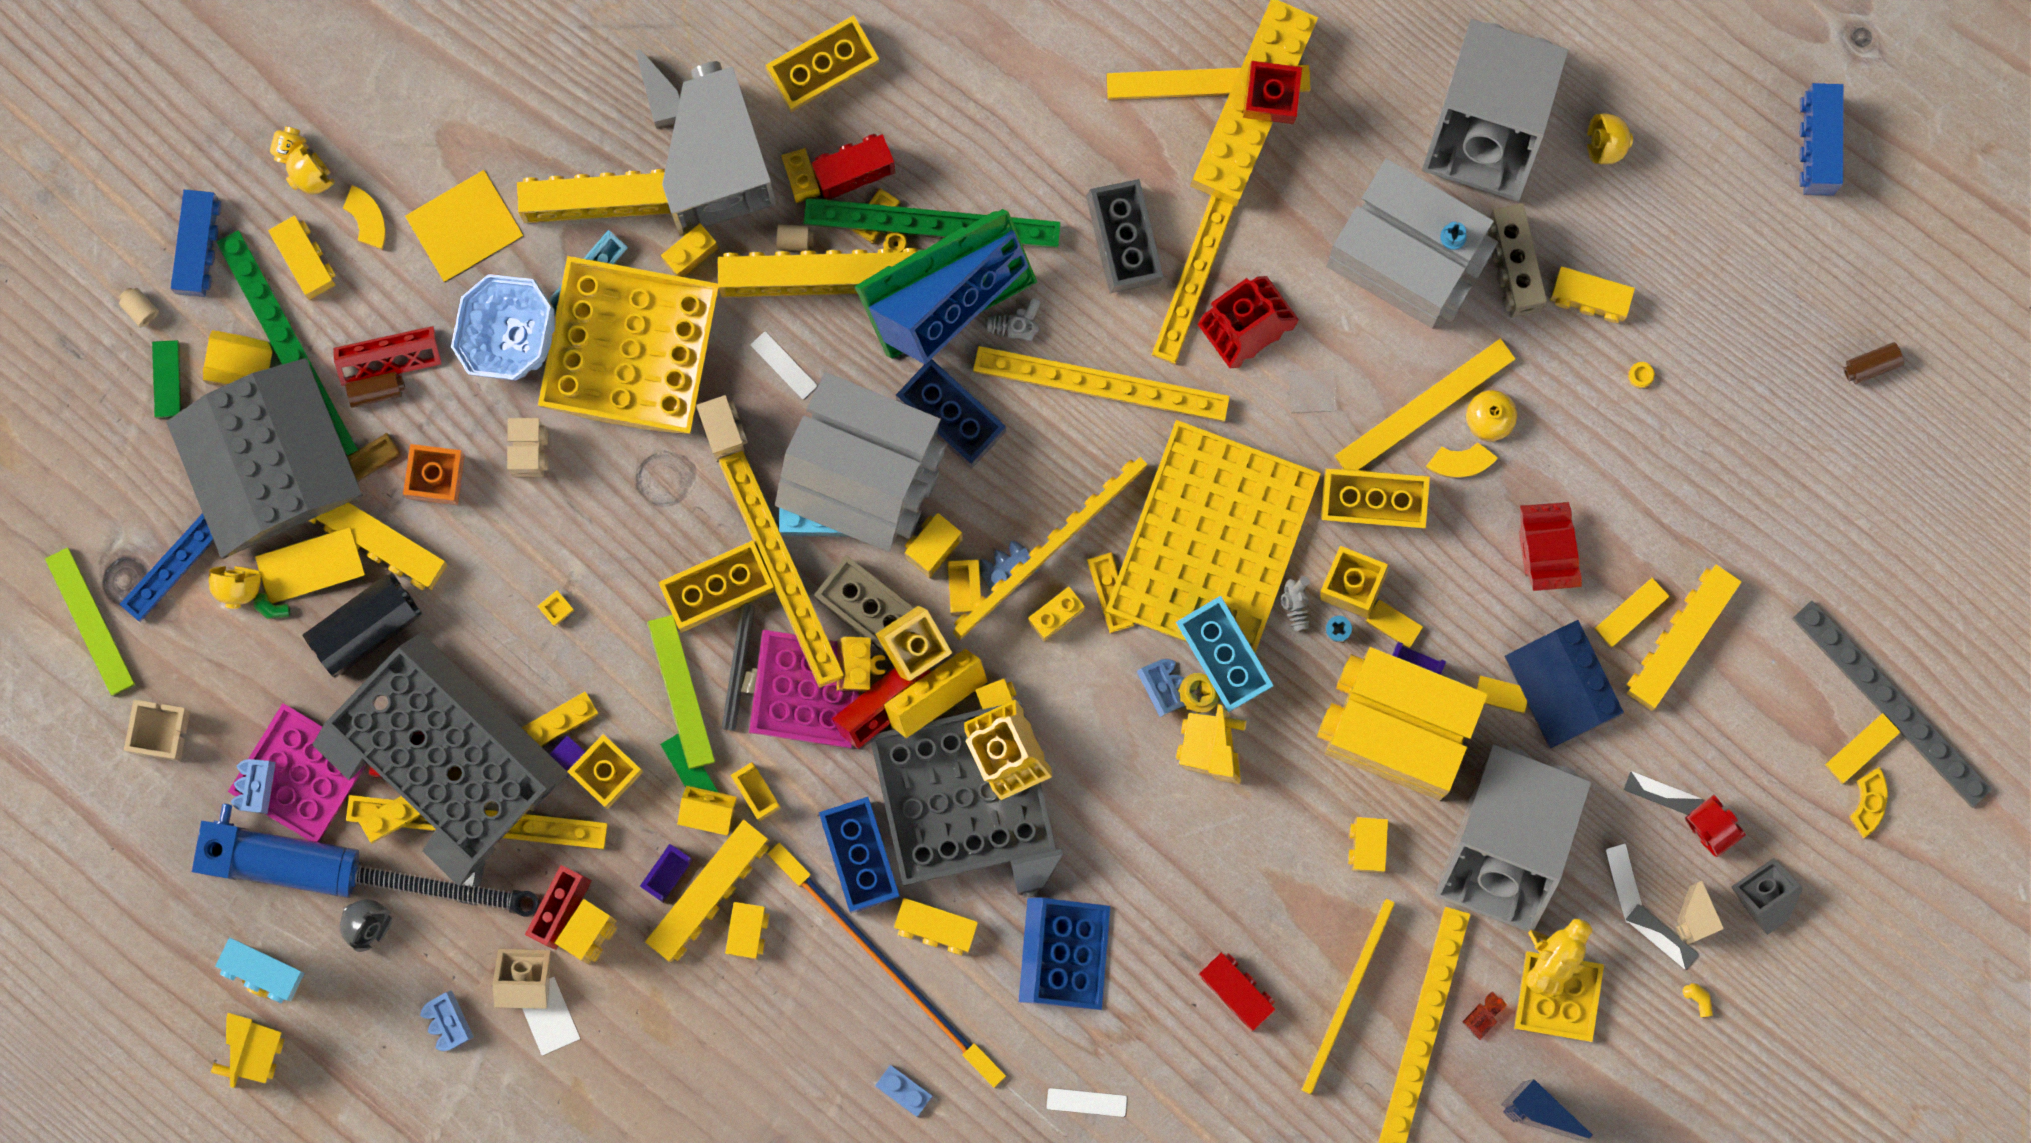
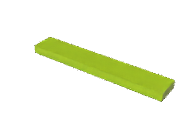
[45,547,136,696]
[647,615,715,770]

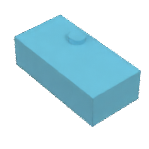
[1176,596,1274,712]

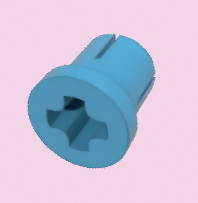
[1440,222,1467,250]
[1326,616,1352,642]

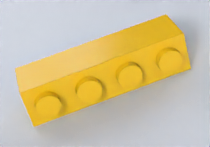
[884,648,988,738]

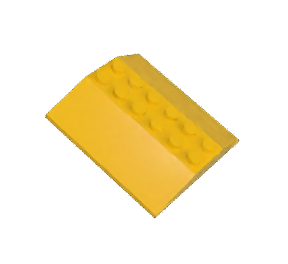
[538,256,718,434]

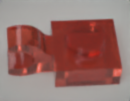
[1462,992,1507,1040]

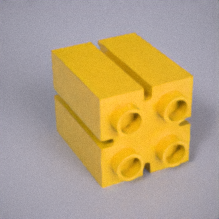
[1316,647,1488,801]

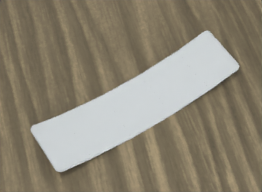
[1606,844,1643,923]

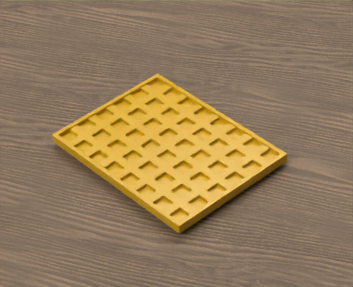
[1105,420,1321,653]

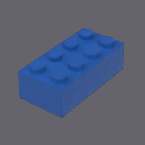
[1799,83,1844,196]
[818,797,900,914]

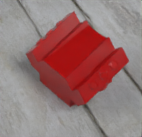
[1197,276,1299,369]
[1519,502,1582,591]

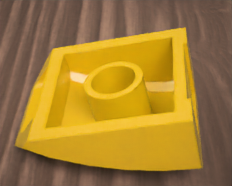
[203,330,272,386]

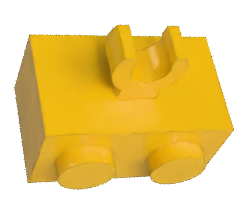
[837,637,885,692]

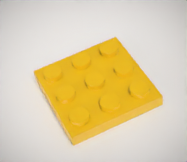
[1514,951,1604,1042]

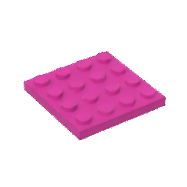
[749,630,859,749]
[228,703,368,842]

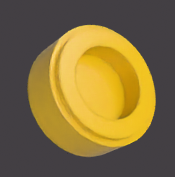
[1628,362,1655,389]

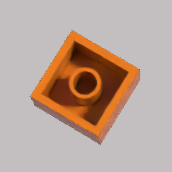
[403,444,465,505]

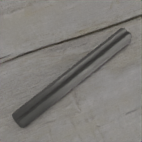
[722,604,755,731]

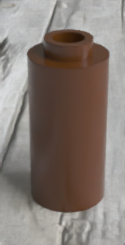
[1843,342,1904,384]
[345,372,406,408]

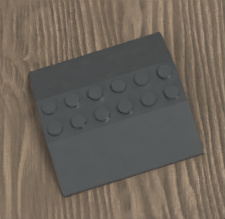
[166,358,363,559]
[870,701,1056,886]

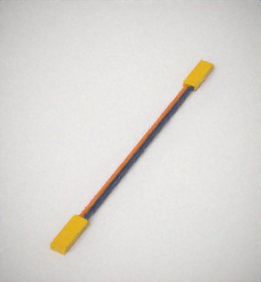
[768,842,1006,1088]

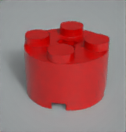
[1685,794,1746,857]

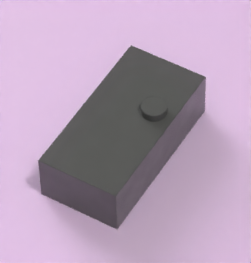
[1086,179,1164,294]

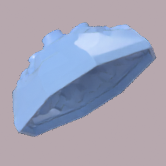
[451,274,556,381]

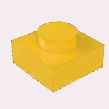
[537,590,574,627]

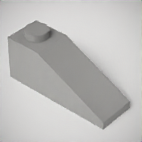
[635,49,680,128]

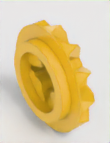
[1178,673,1219,714]

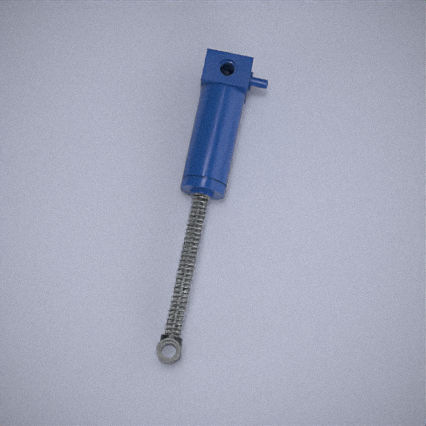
[191,803,541,917]

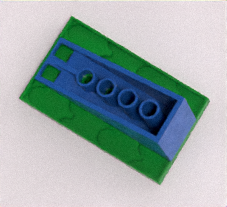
[854,209,1038,364]

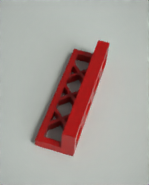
[333,326,442,386]

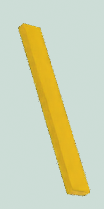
[1106,65,1311,100]
[1151,196,1235,365]
[1334,338,1515,470]
[1301,898,1395,1095]

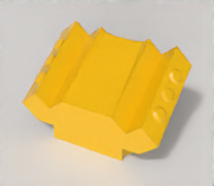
[964,699,1052,800]

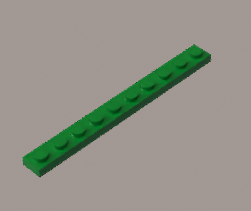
[804,198,1061,248]
[216,230,358,457]

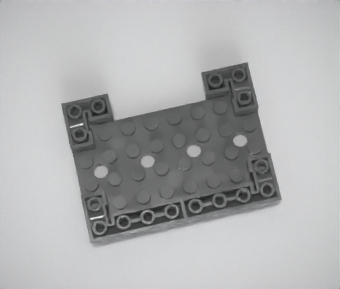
[312,632,569,887]

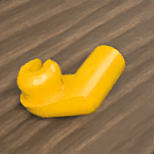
[1683,983,1713,1017]

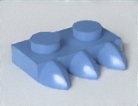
[979,541,1039,593]
[1137,659,1185,717]
[231,759,276,814]
[420,990,474,1051]

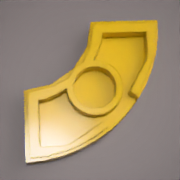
[343,185,386,250]
[1425,442,1498,478]
[1849,767,1888,839]

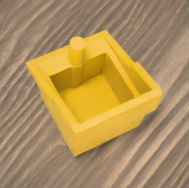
[1176,704,1247,784]
[211,1013,285,1088]

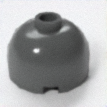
[340,899,392,952]

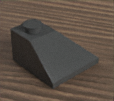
[1010,849,1063,898]
[1731,858,1803,935]

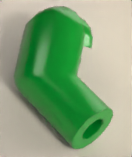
[253,593,290,619]

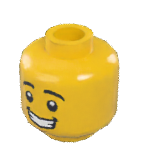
[270,126,306,164]

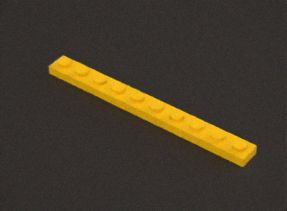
[973,346,1230,422]
[719,450,844,688]
[953,457,1147,641]
[358,691,599,844]
[346,795,608,850]
[1378,907,1470,1143]

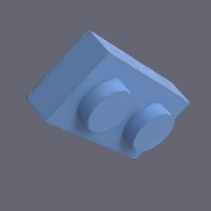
[875,1065,932,1117]

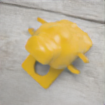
[1526,919,1593,998]

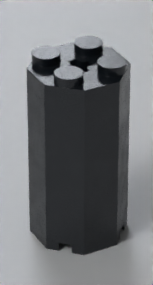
[302,572,423,678]

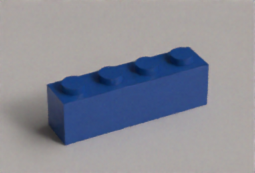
[170,189,221,297]

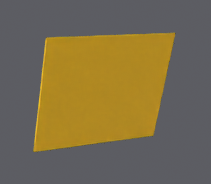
[405,170,523,282]

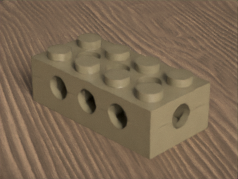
[1487,203,1547,318]
[814,555,914,657]

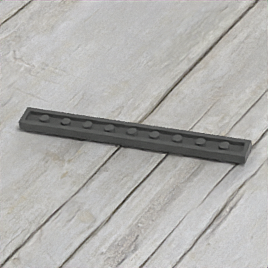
[1792,600,1992,808]

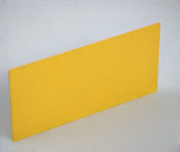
[255,527,365,604]

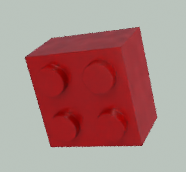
[1243,61,1302,124]

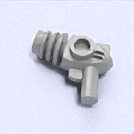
[987,298,1041,341]
[1281,576,1310,631]

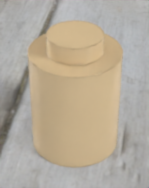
[777,224,814,251]
[119,288,159,328]

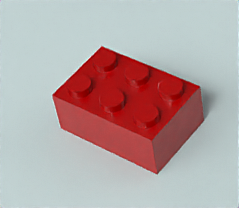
[812,134,896,200]

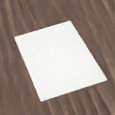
[522,977,580,1055]

